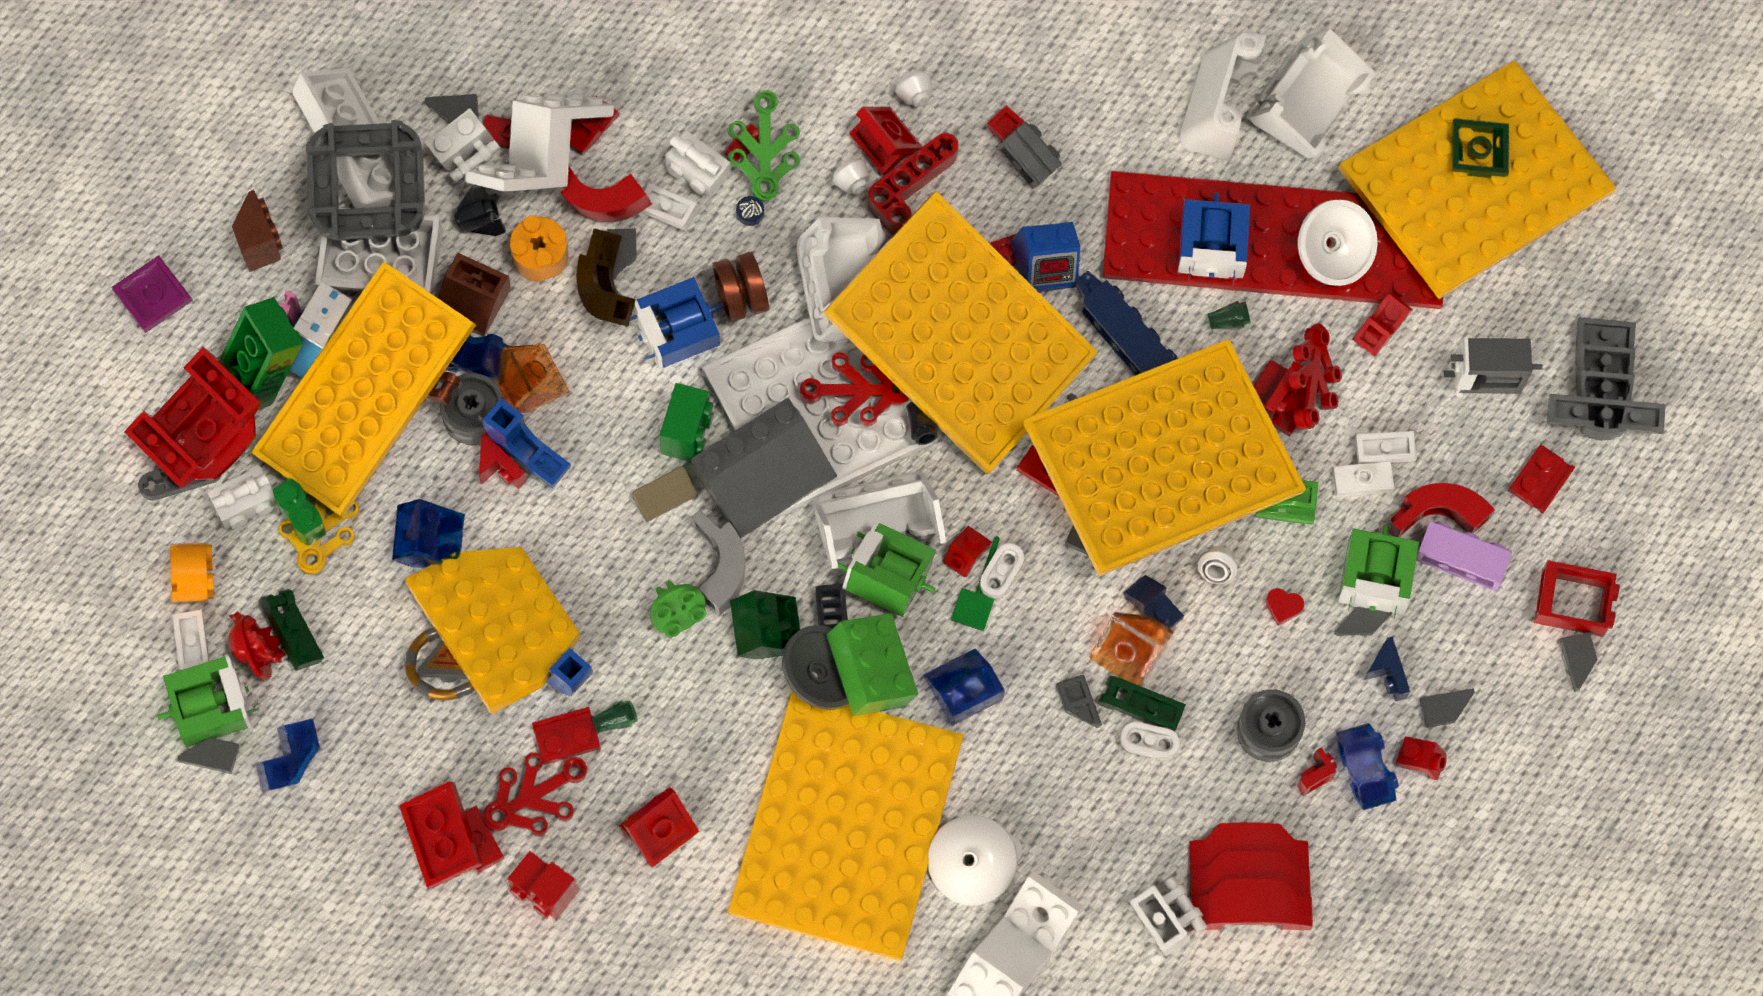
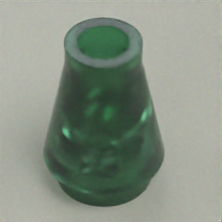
[1207,300,1251,330]
[592,699,638,733]

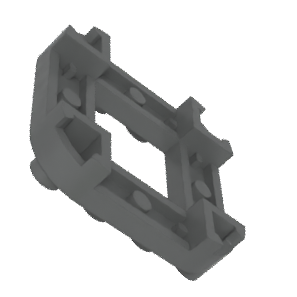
[306,120,425,240]

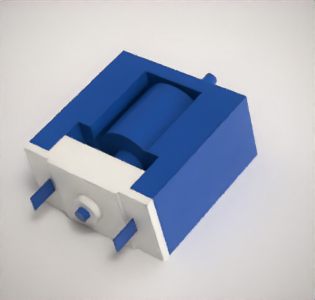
[1178,193,1250,284]
[630,277,723,369]

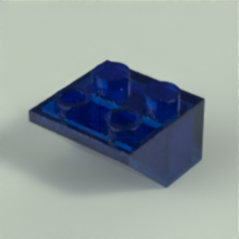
[392,499,465,568]
[924,648,1005,726]

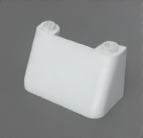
[1246,28,1376,158]
[1180,32,1266,162]
[797,217,885,341]

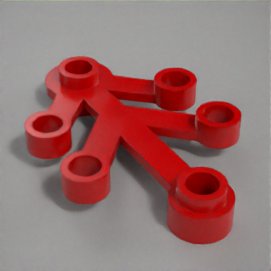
[1289,323,1342,430]
[800,352,909,426]
[483,752,587,837]

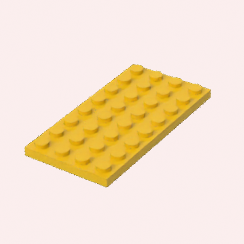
[251,261,476,517]

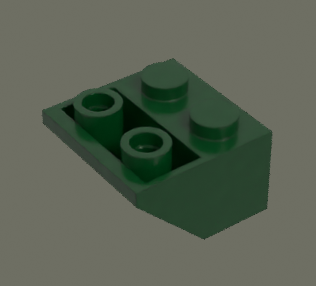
[730,590,800,659]

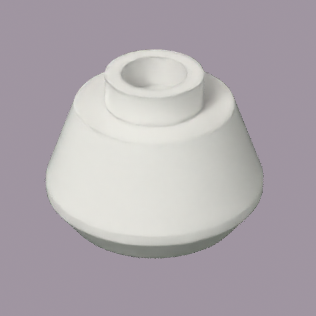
[896,71,932,107]
[833,158,870,195]
[1198,546,1237,584]

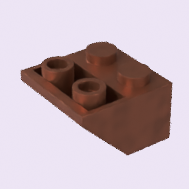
[232,190,283,272]
[438,253,511,336]

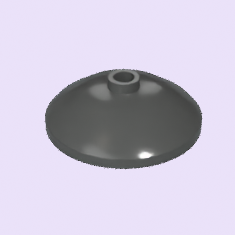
[782,625,849,710]

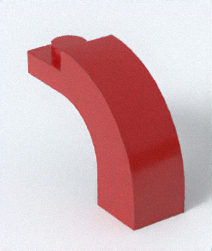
[560,167,652,222]
[1389,483,1495,537]

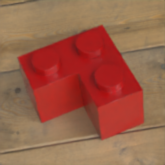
[507,850,578,920]

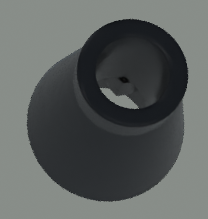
[906,402,938,445]

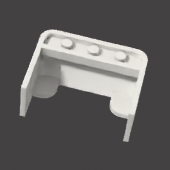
[812,472,946,569]

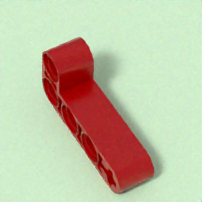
[868,133,959,235]

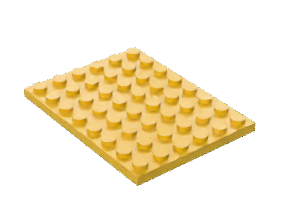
[1338,60,1616,299]
[822,191,1098,474]
[1023,339,1306,576]
[728,691,964,961]

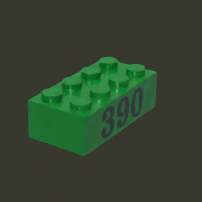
[219,297,303,410]

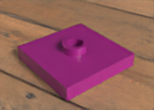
[111,255,193,333]

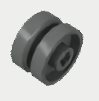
[440,373,503,446]
[1236,689,1306,762]

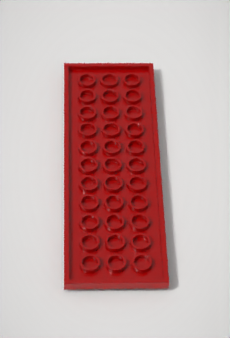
[1102,171,1443,309]

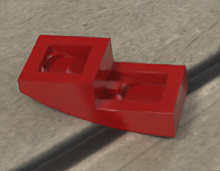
[570,96,620,154]
[1352,292,1413,357]

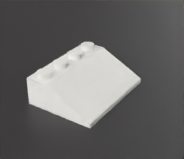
[315,208,443,293]

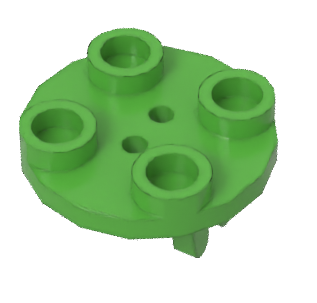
[649,580,707,638]

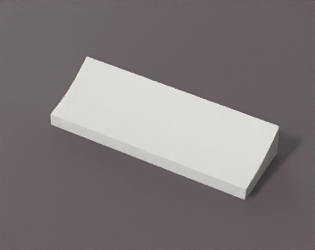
[292,68,395,208]

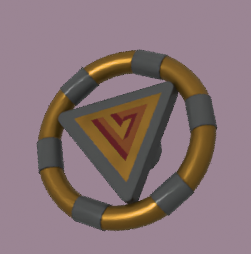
[404,627,475,700]

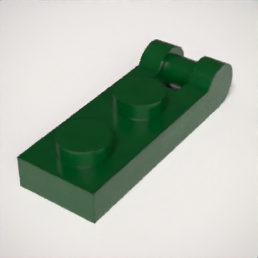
[261,589,324,671]
[1098,675,1186,732]

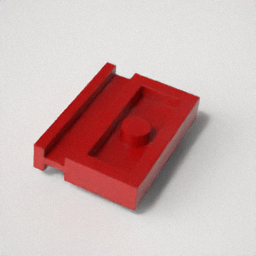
[1508,444,1575,514]
[532,707,601,765]

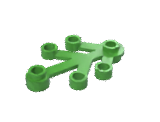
[727,90,800,201]

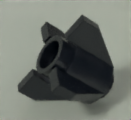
[454,185,506,236]

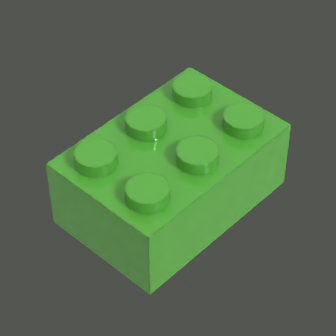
[827,613,919,716]

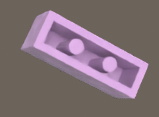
[1416,521,1512,591]

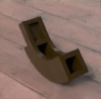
[576,228,636,327]

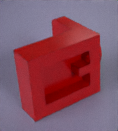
[1297,748,1337,796]

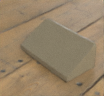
[632,466,698,522]

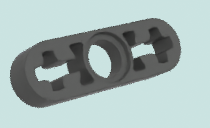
[138,469,222,501]

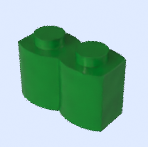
[273,478,326,546]

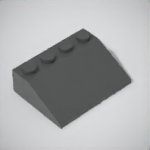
[691,397,837,539]

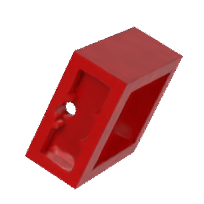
[1534,560,1620,637]

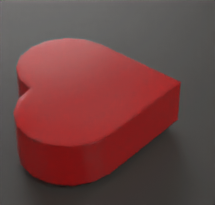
[1266,588,1304,626]

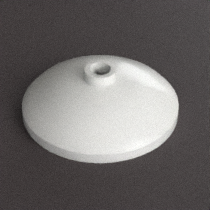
[1298,200,1377,286]
[928,815,1017,905]

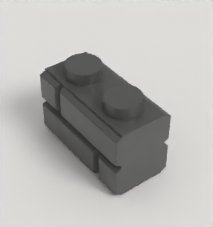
[996,121,1062,189]

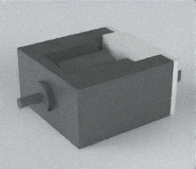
[1443,338,1543,394]

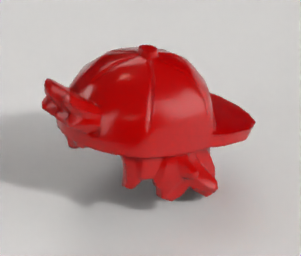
[228,611,285,680]

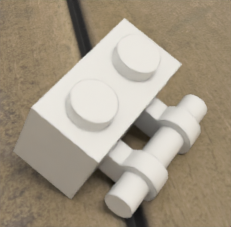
[425,108,501,183]
[665,131,731,198]
[207,466,277,530]
[1130,877,1207,957]

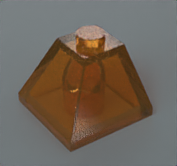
[498,344,570,413]
[1089,612,1175,686]

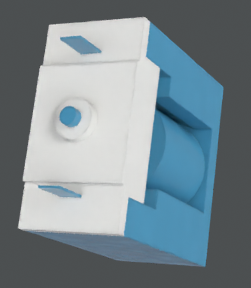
[290,281,351,378]

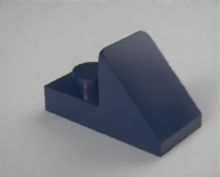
[1123,575,1184,637]
[1364,637,1410,702]

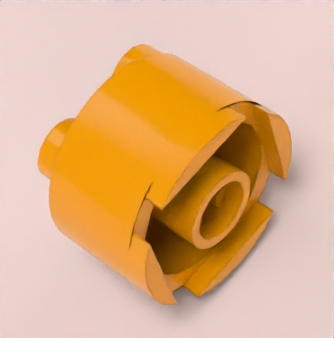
[510,215,569,282]
[170,542,214,603]

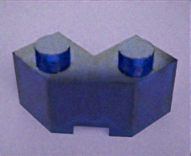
[446,334,513,380]
[255,718,320,793]
[1336,723,1399,810]

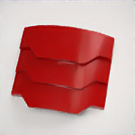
[124,347,261,488]
[1189,822,1313,930]

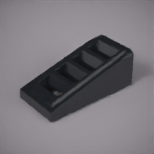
[815,584,848,628]

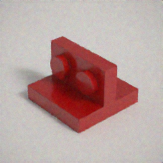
[849,106,923,175]
[1254,359,1319,437]
[619,787,699,868]

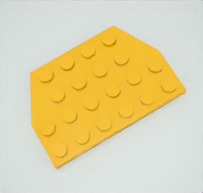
[405,547,580,714]

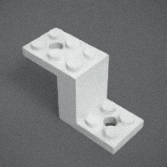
[465,93,614,192]
[947,871,1083,996]

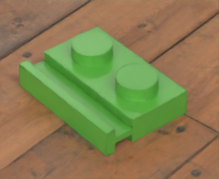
[1256,480,1319,525]

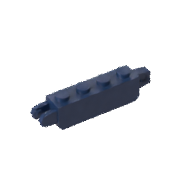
[1074,271,1178,376]

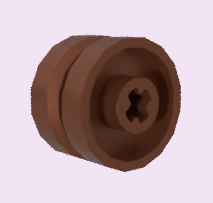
[712,251,769,322]

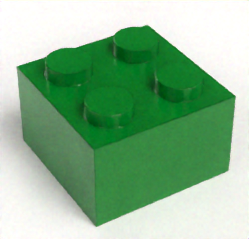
[659,383,714,462]

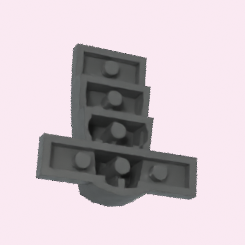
[1547,317,1666,441]

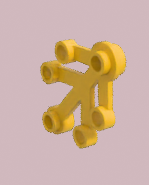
[279,499,360,574]

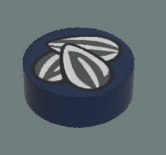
[736,196,765,226]

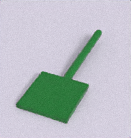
[951,536,1000,632]

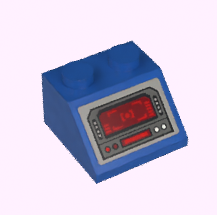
[1010,222,1081,292]

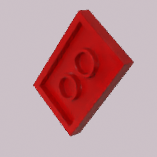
[399,781,483,889]

